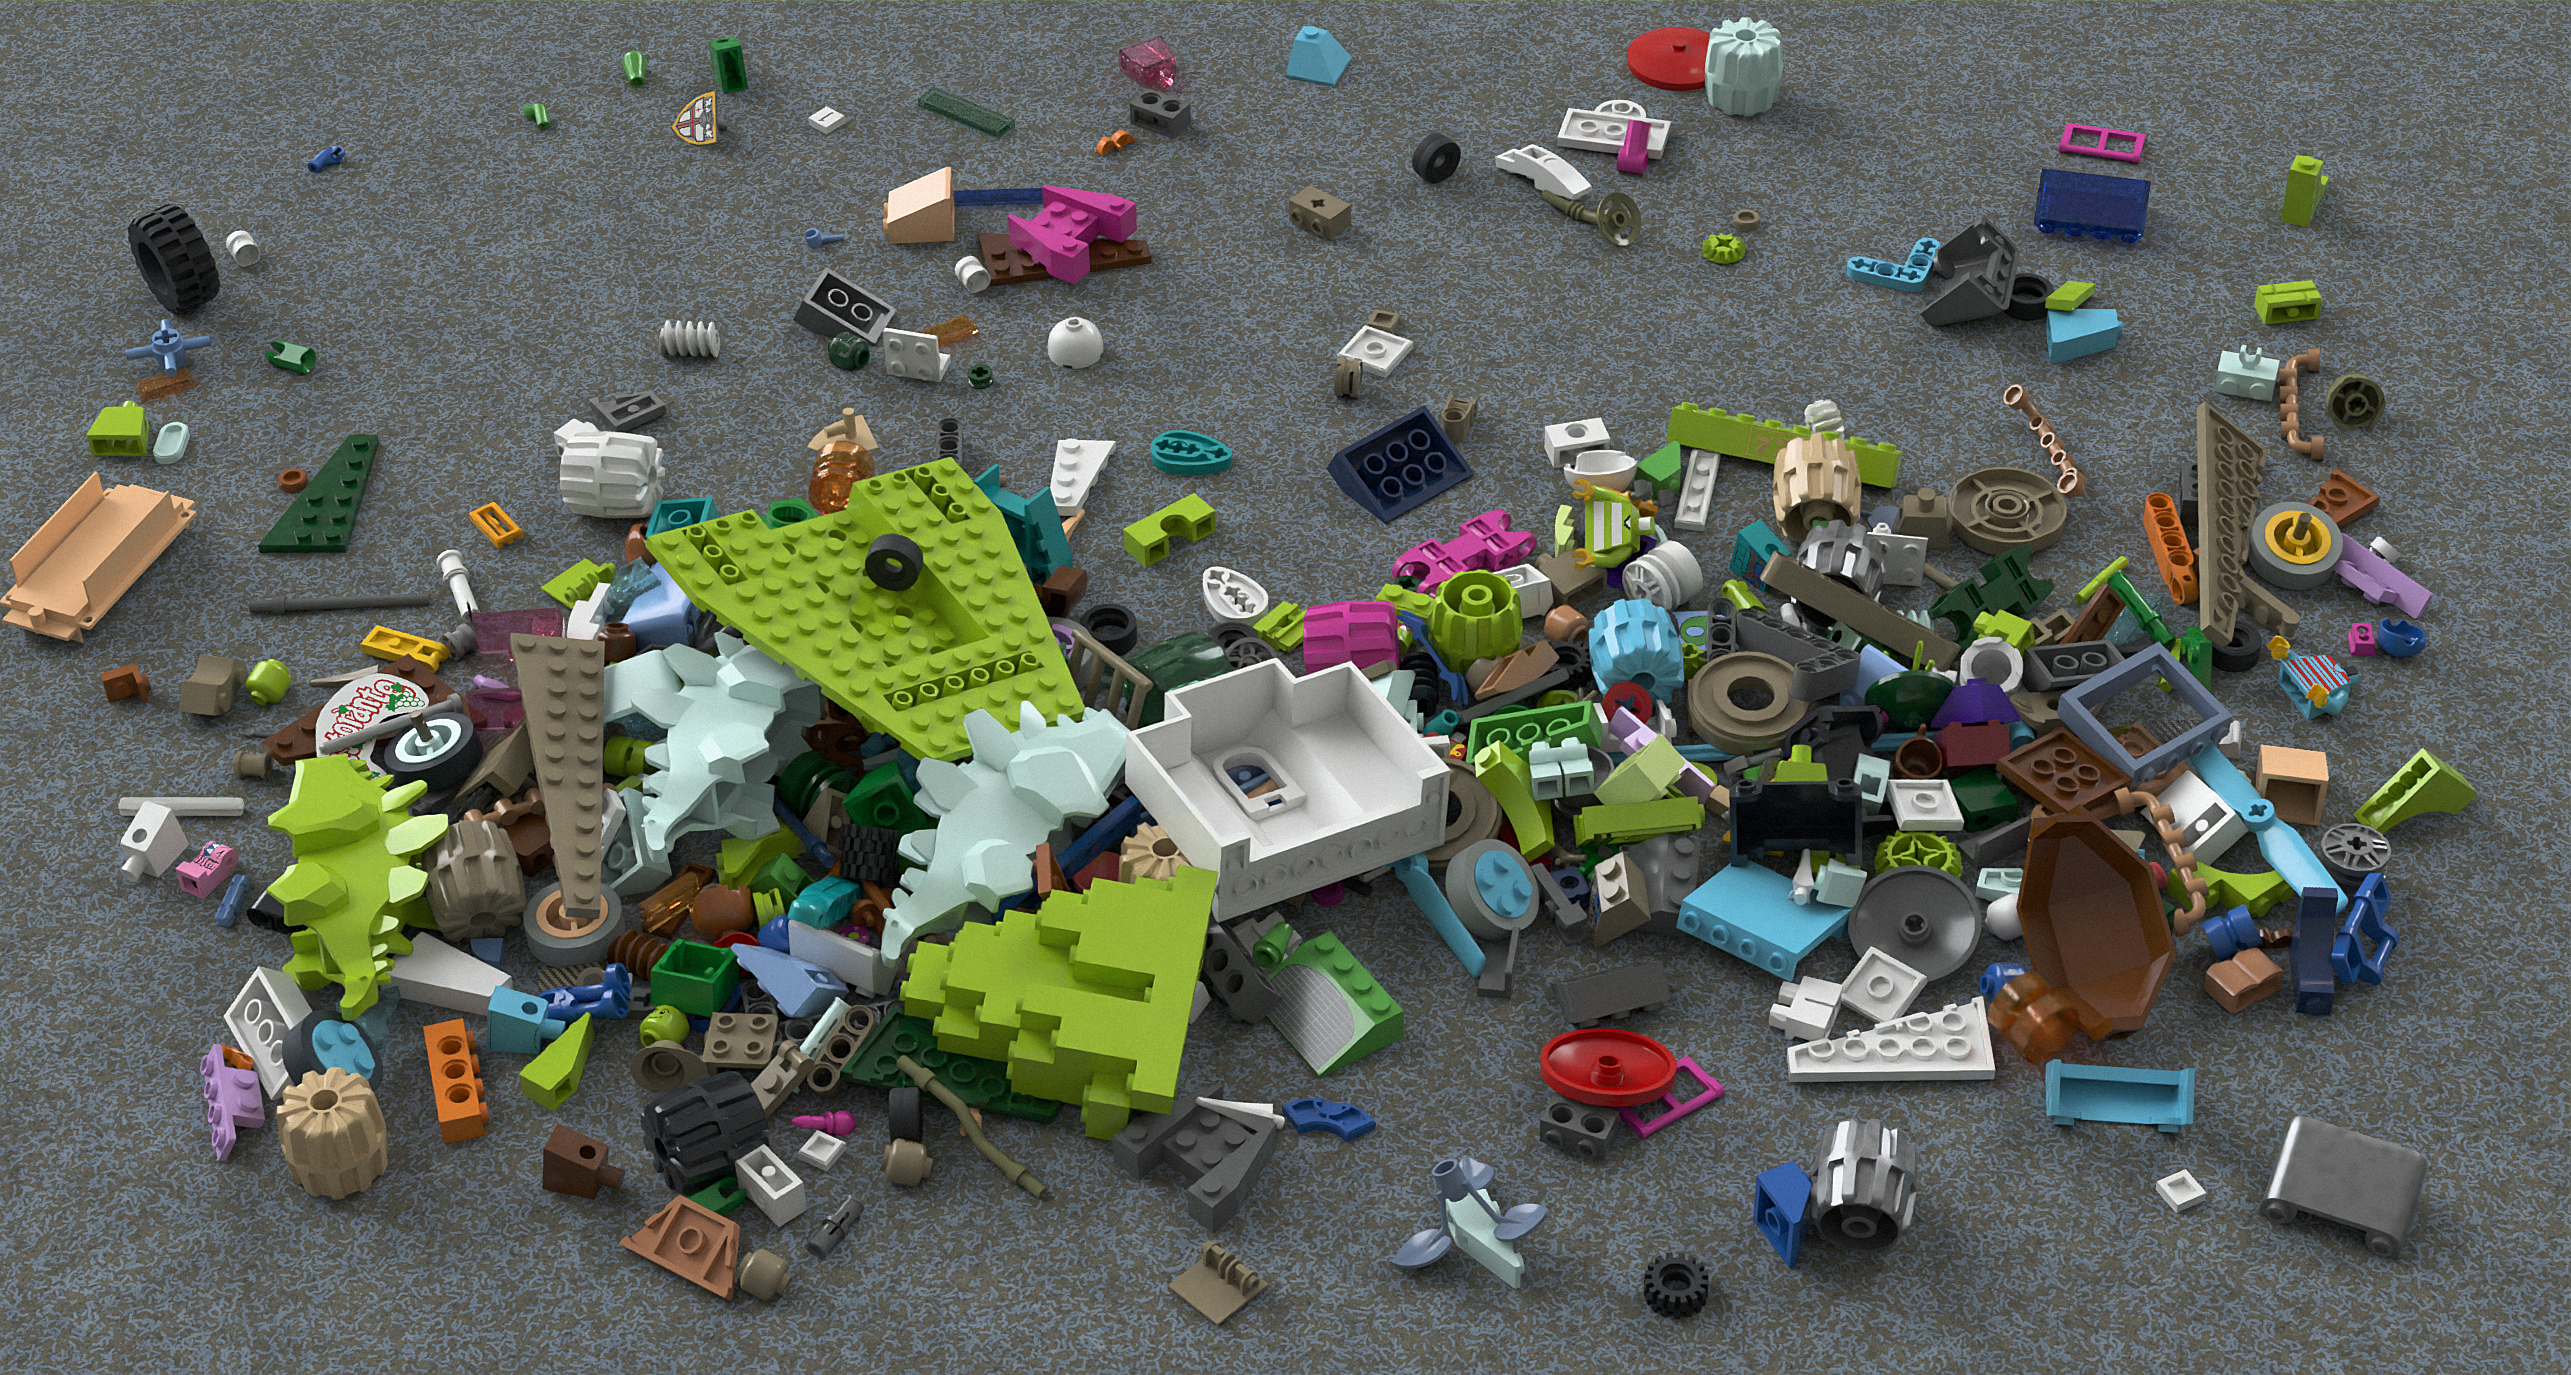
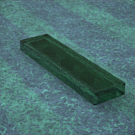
[918,87,1015,139]

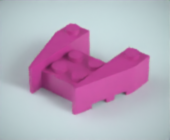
[1008,185,1137,284]

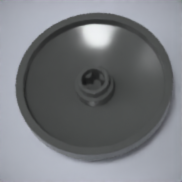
[1848,865,1982,988]

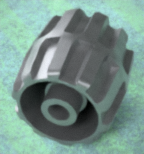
[1791,520,1885,633]
[1810,1118,1917,1253]

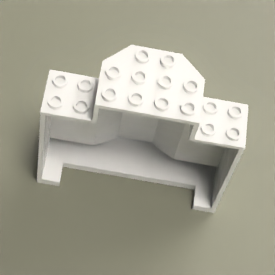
[1125,658,1451,922]

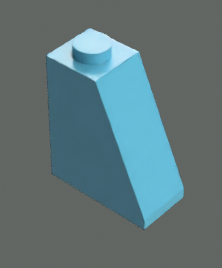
[2046,309,2123,363]

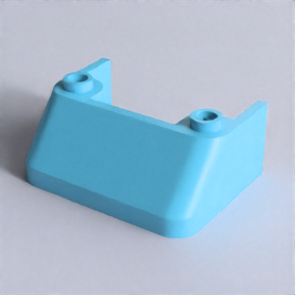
[2045,1059,2195,1133]

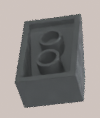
[793,267,897,346]

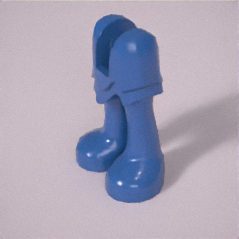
[539,962,631,1025]

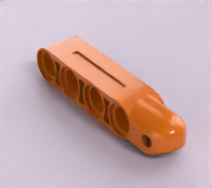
[2143,492,2200,605]

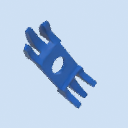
[1396,610,1469,707]

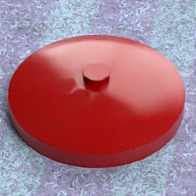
[1627,27,1710,91]
[1540,1028,1677,1107]

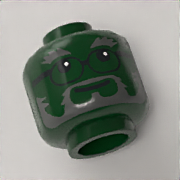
[828,332,870,371]

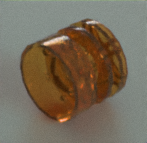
[808,441,875,515]

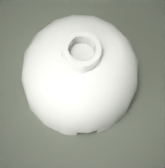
[1048,317,1104,369]

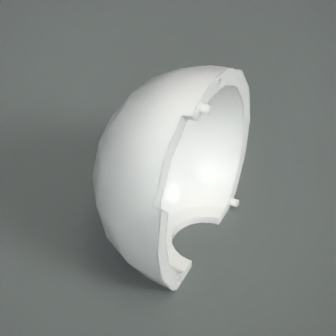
[1564,450,1637,493]

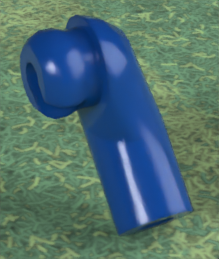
[307,145,345,173]

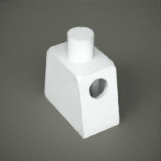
[120,800,189,882]

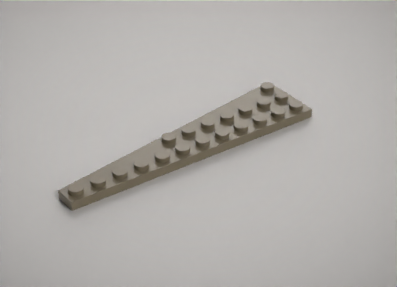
[2197,402,2267,648]
[509,633,605,919]

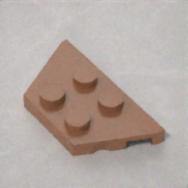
[619,1195,740,1302]

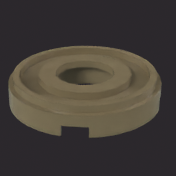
[1687,651,1813,756]
[1423,758,1503,876]

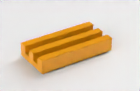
[469,502,524,549]

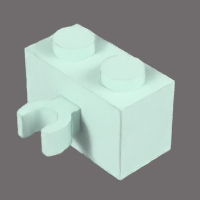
[2214,345,2280,401]

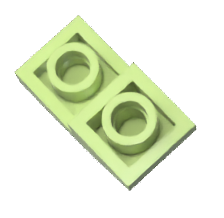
[1554,504,1577,557]

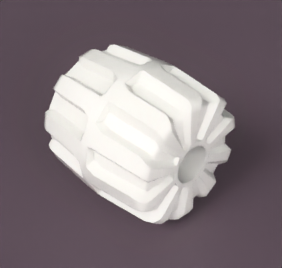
[560,431,665,518]

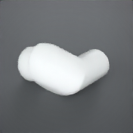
[1780,603,1810,632]

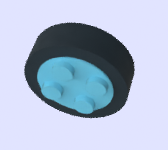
[282,1009,383,1092]

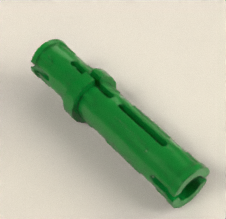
[2107,570,2177,648]

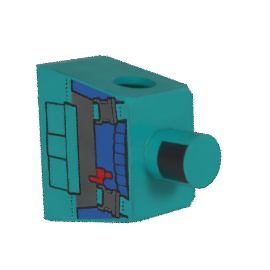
[1729,519,1791,592]

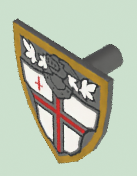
[672,91,728,145]

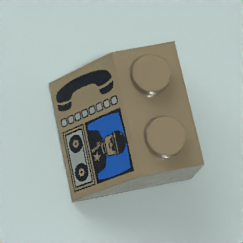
[1587,852,1651,947]

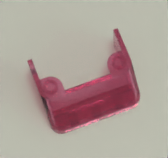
[466,608,565,731]

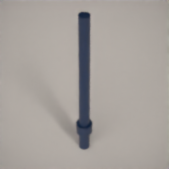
[773,794,835,867]

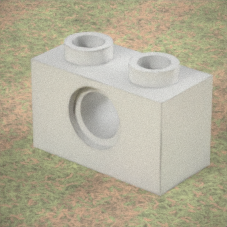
[1544,418,1610,468]
[735,1144,807,1227]

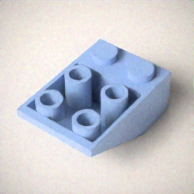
[731,943,849,1018]

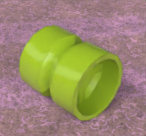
[603,735,659,777]

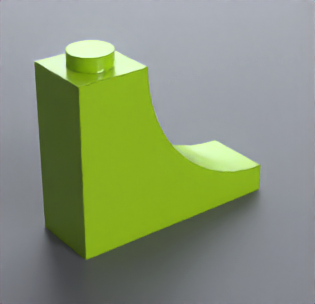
[2281,155,2329,227]
[1474,740,1555,862]
[2353,748,2478,835]

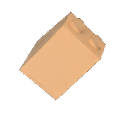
[883,167,955,244]
[2256,745,2329,826]

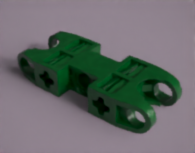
[1927,543,2056,654]

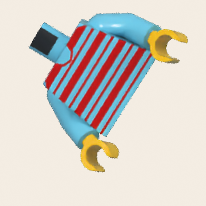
[2267,635,2359,720]

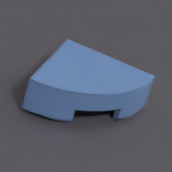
[470,938,505,969]

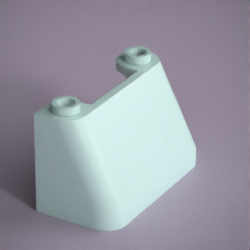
[603,650,683,724]

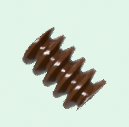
[607,929,669,983]

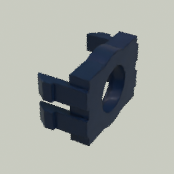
[1550,866,1591,909]

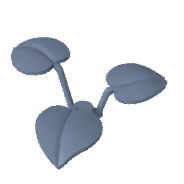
[1389,1155,1550,1269]

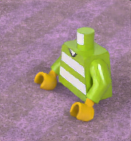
[1572,478,1655,571]

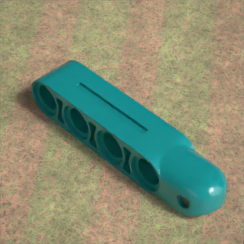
[787,874,864,930]

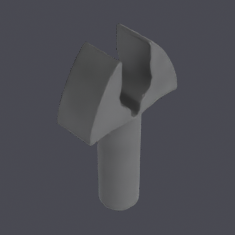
[1724,747,1784,778]

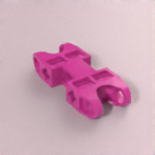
[1392,509,1537,599]

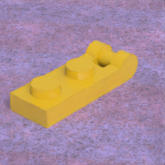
[361,625,450,674]

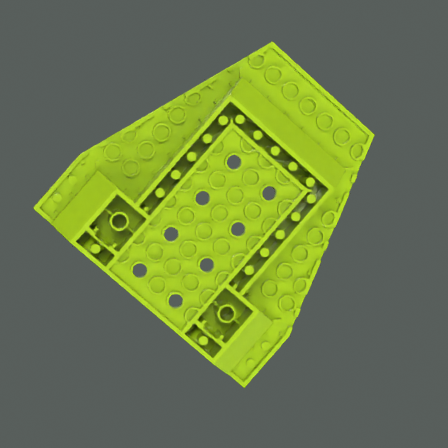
[645,457,1085,762]

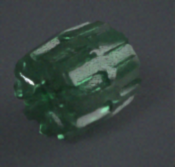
[1121,631,1234,729]

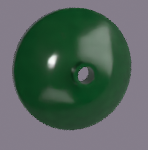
[1864,670,1956,730]

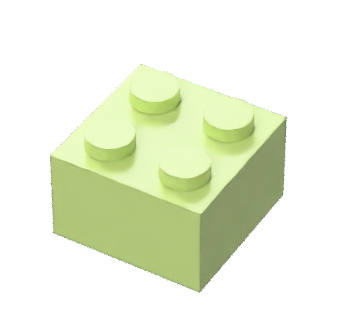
[1594,733,1687,805]

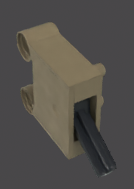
[448,714,539,826]

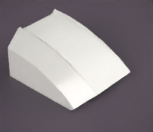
[1493,564,1553,619]

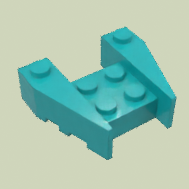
[973,464,1073,585]

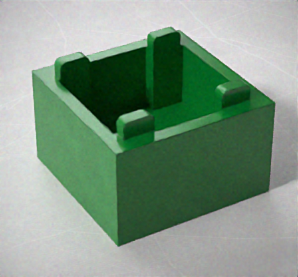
[651,939,739,1017]

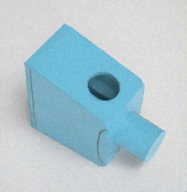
[487,985,566,1054]

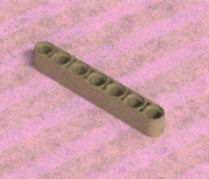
[1760,551,1961,672]

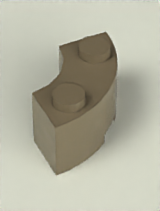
[178,655,248,716]

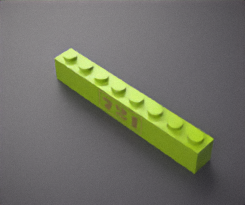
[1666,402,1903,488]

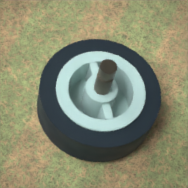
[384,710,484,793]

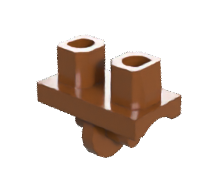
[850,880,894,941]

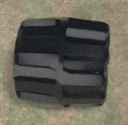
[640,1071,771,1193]

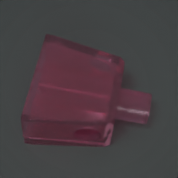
[1118,36,1176,87]

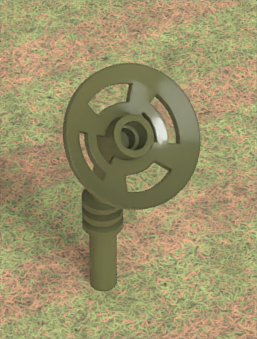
[1541,190,1642,246]

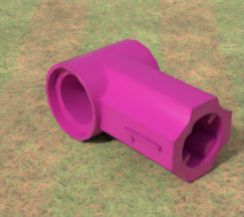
[1617,120,1652,175]

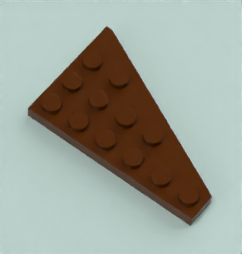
[262,653,487,766]

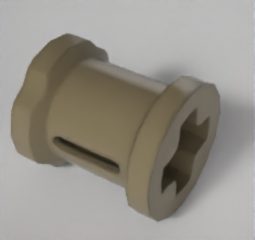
[234,750,273,780]

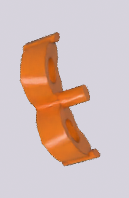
[1096,130,1135,156]
[220,1044,254,1071]

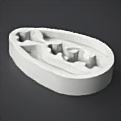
[1203,567,1269,626]

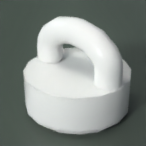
[2369,536,2400,564]

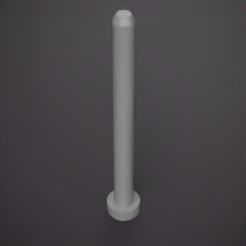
[319,693,464,755]

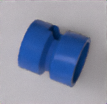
[2202,904,2263,962]

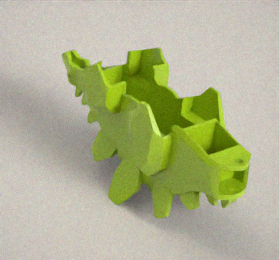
[266,753,449,1021]

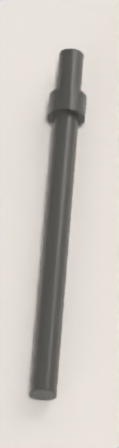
[249,593,431,614]

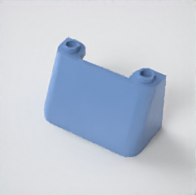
[620,561,702,653]

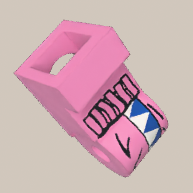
[176,841,239,899]

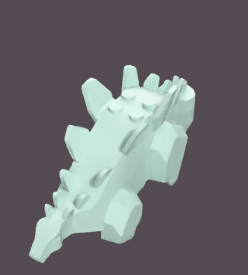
[631,632,828,863]
[881,701,1131,968]

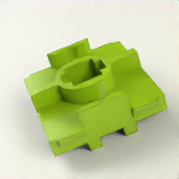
[1252,601,1307,653]

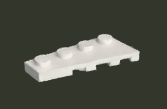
[1050,439,1116,516]

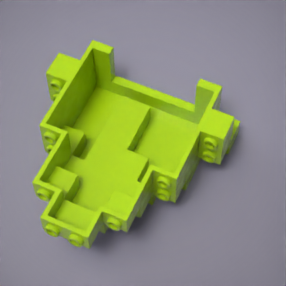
[899,864,1218,1141]

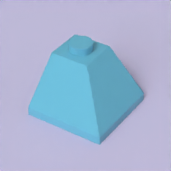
[1286,26,1352,87]

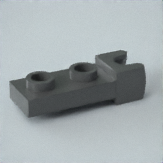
[1530,863,1589,947]

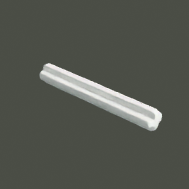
[119,797,244,816]

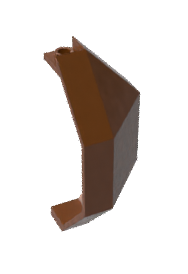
[2016,804,2177,1042]

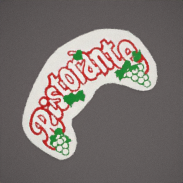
[316,673,429,781]

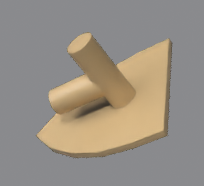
[807,408,878,454]

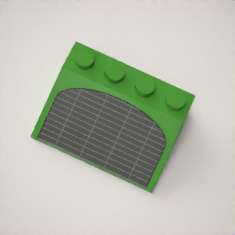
[1265,931,1404,1078]

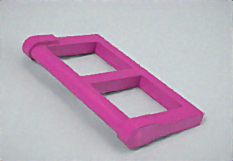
[2059,123,2146,164]
[1609,1055,1725,1140]

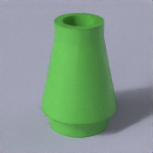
[622,51,647,87]
[1252,922,1293,969]

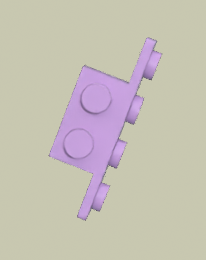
[2333,533,2433,619]
[1609,706,1715,806]
[200,1044,265,1161]

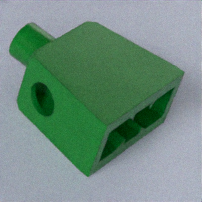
[708,36,748,94]

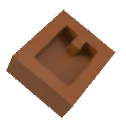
[100,663,152,704]

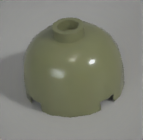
[2325,373,2386,430]

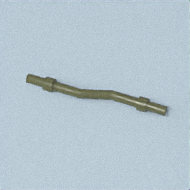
[896,1055,1047,1199]

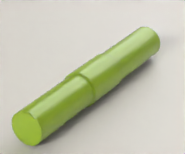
[2074,556,2129,604]

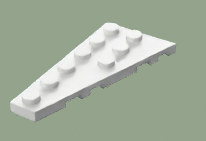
[1787,996,1995,1082]

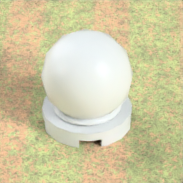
[1959,637,2023,697]

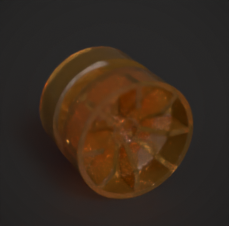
[1987,972,2080,1064]

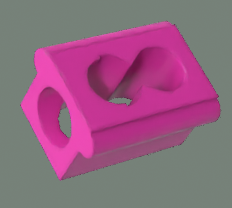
[2347,623,2376,656]

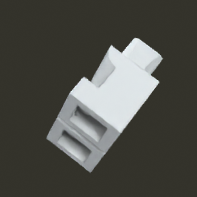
[1769,976,1843,1042]

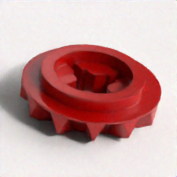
[1602,681,1653,724]

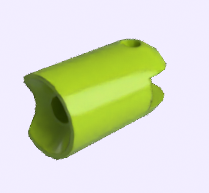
[1721,579,1767,615]

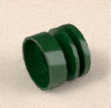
[776,750,860,820]

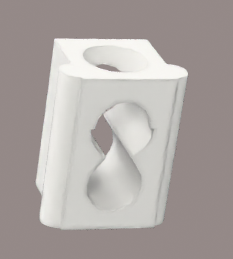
[2219,721,2242,759]

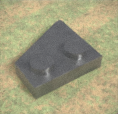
[589,391,667,432]

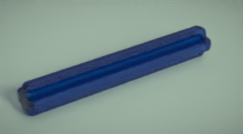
[953,188,1043,206]

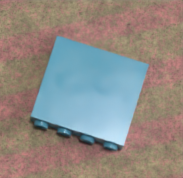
[1676,860,1852,982]

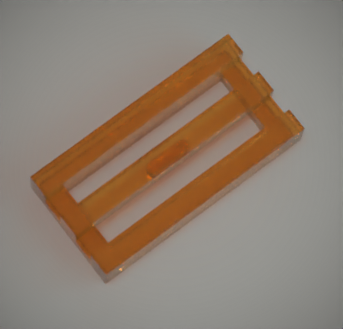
[639,871,700,932]

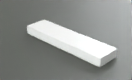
[1674,449,1721,531]

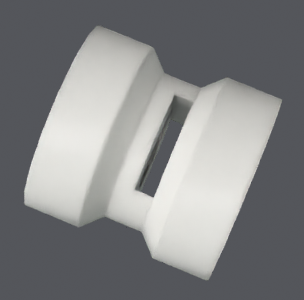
[226,230,261,267]
[955,256,991,293]

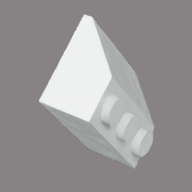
[788,920,901,998]

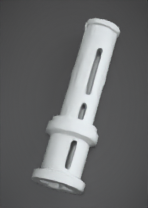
[437,550,481,623]

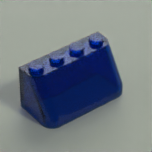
[2034,168,2151,243]

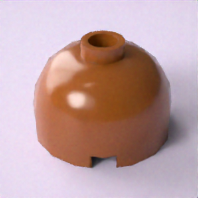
[688,884,756,942]

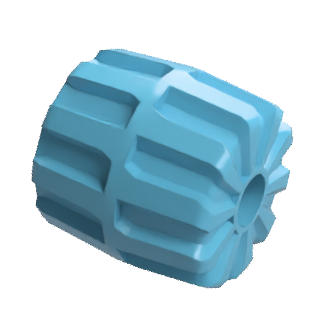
[1589,598,1684,712]

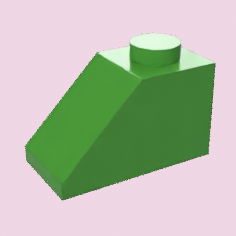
[1634,440,1681,501]

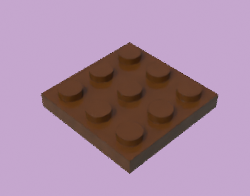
[1996,727,2133,814]

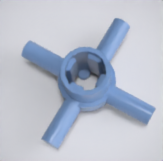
[125,319,212,377]

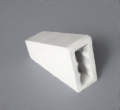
[381,932,514,1016]

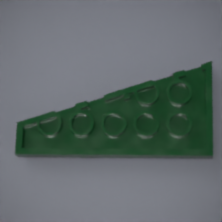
[258,434,379,553]
[840,1005,1066,1124]

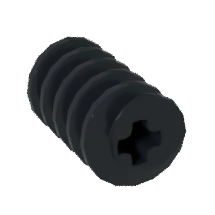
[1399,652,1439,718]

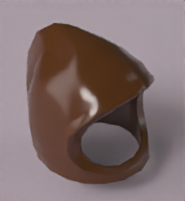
[1892,724,1943,780]

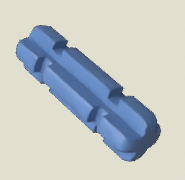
[215,874,251,927]

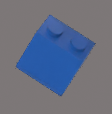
[1753,1161,1813,1268]

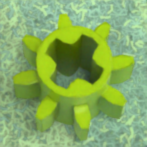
[1681,643,1706,679]

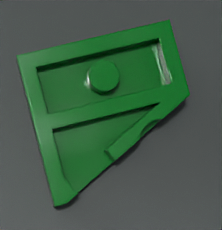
[2181,626,2212,693]

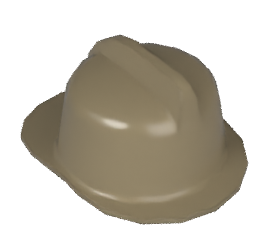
[630,1040,710,1091]

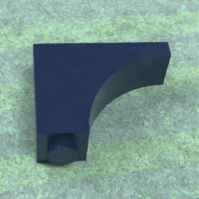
[2289,887,2338,1016]

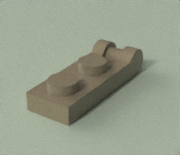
[2236,574,2301,645]
[751,1040,814,1119]

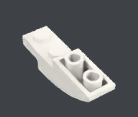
[1495,144,1592,201]
[567,583,616,641]

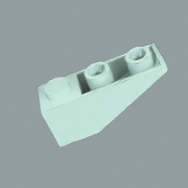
[1445,1189,1525,1289]

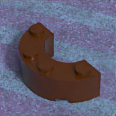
[1031,565,1087,618]

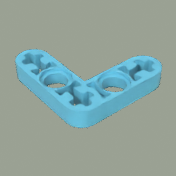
[1847,238,1940,292]

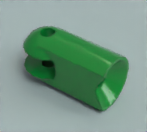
[265,340,316,374]
[687,1176,747,1216]

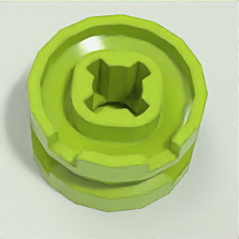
[752,888,785,930]

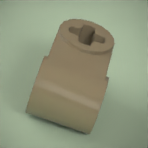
[1441,395,1478,444]

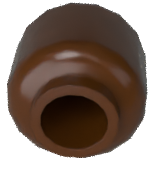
[597,622,636,665]

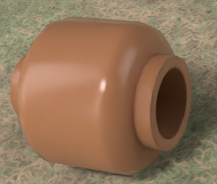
[1544,605,1589,644]

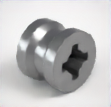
[441,623,479,661]

